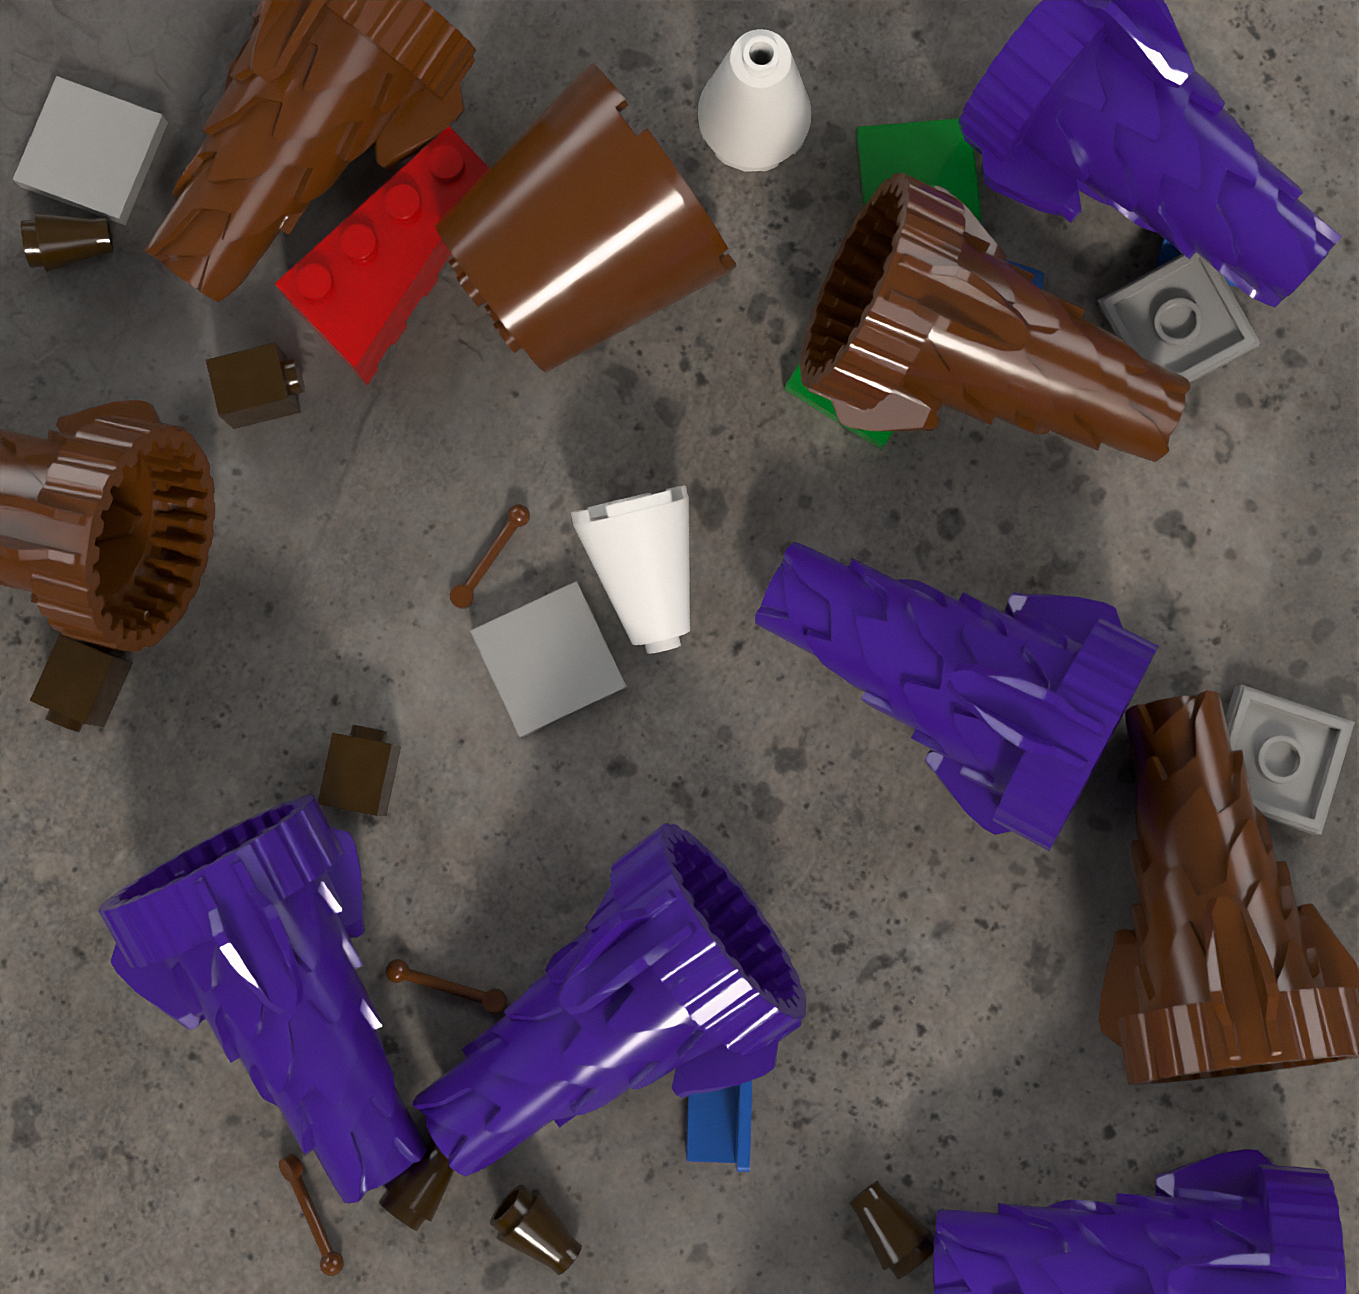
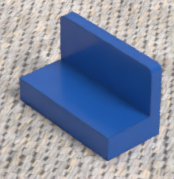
[686,1080,752,1172]

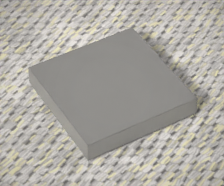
[12,76,168,225]
[1098,253,1261,383]
[470,581,627,738]
[1225,685,1355,835]

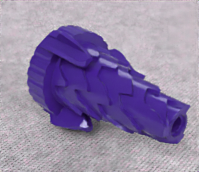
[958,0,1342,307]
[755,542,1159,851]
[98,795,427,1203]
[413,823,806,1176]
[933,1149,1346,1294]

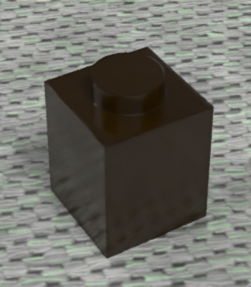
[206,342,305,429]
[29,634,133,732]
[318,725,401,816]

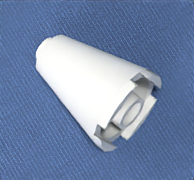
[698,29,811,172]
[571,485,690,654]

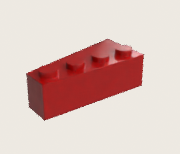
[274,126,489,386]

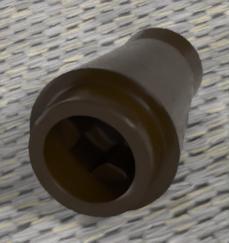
[21,213,114,272]
[378,1138,454,1231]
[849,1180,934,1279]
[490,1184,582,1275]

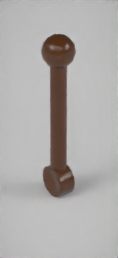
[450,504,530,609]
[385,959,507,1014]
[279,1154,344,1276]

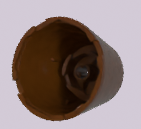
[435,64,737,373]

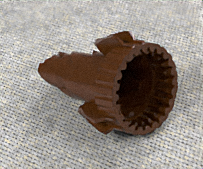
[144,0,477,302]
[800,173,1191,462]
[0,400,215,652]
[1099,690,1359,1085]

